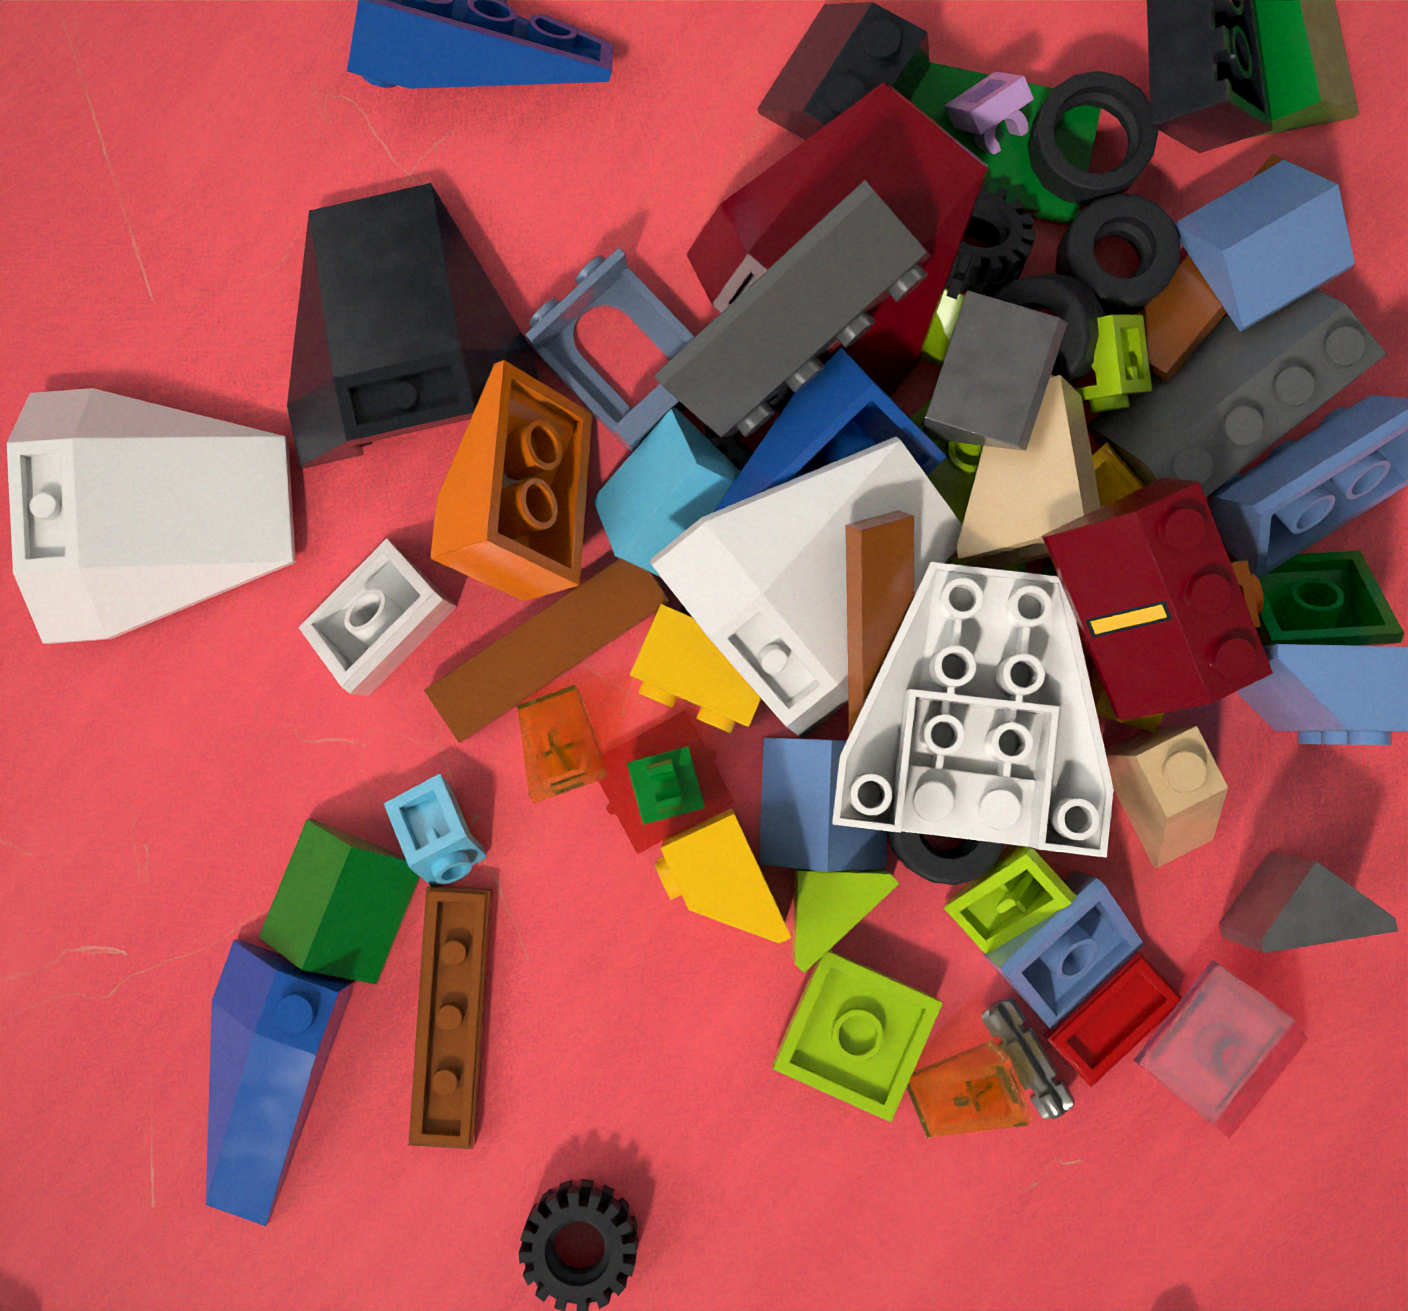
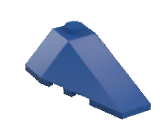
[347,0,613,89]
[713,347,947,512]
[206,939,355,1226]

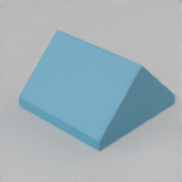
[593,407,741,577]

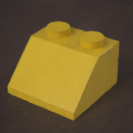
[655,808,791,944]

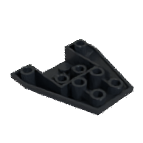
[287,183,540,469]

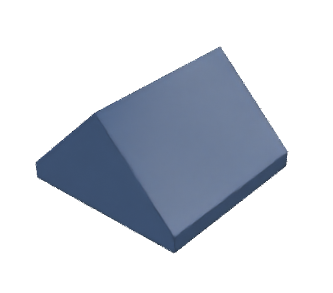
[1174,160,1355,332]
[759,738,887,872]
[983,870,1144,1030]

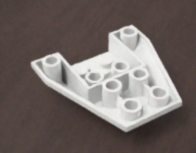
[7,388,296,644]
[649,437,962,739]
[832,562,1114,858]

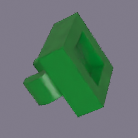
[627,746,705,825]

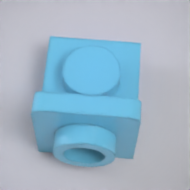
[384,773,487,886]

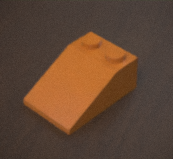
[430,360,592,601]

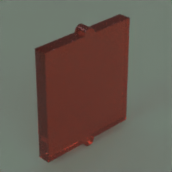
[588,710,735,854]

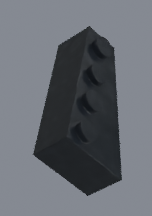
[1147,0,1273,153]

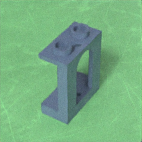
[525,248,695,454]

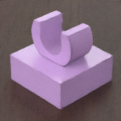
[944,71,1034,154]

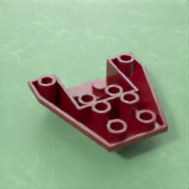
[686,82,989,397]

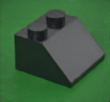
[757,2,930,140]

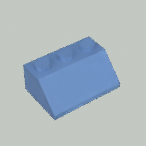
[1208,395,1408,579]
[1236,644,1408,745]

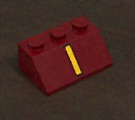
[1042,478,1273,721]

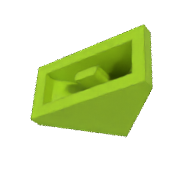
[943,844,1077,955]
[792,868,899,973]

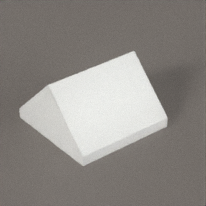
[298,538,457,696]

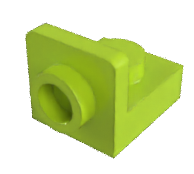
[1075,315,1152,413]

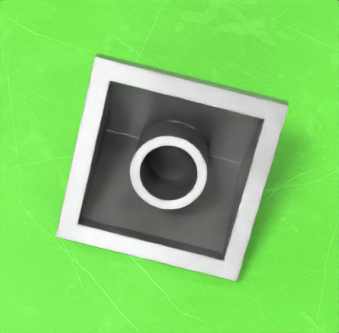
[923,290,1067,451]
[1219,852,1398,953]

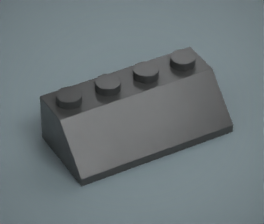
[654,180,932,438]
[1087,289,1386,498]

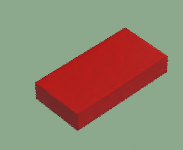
[1043,951,1184,1087]

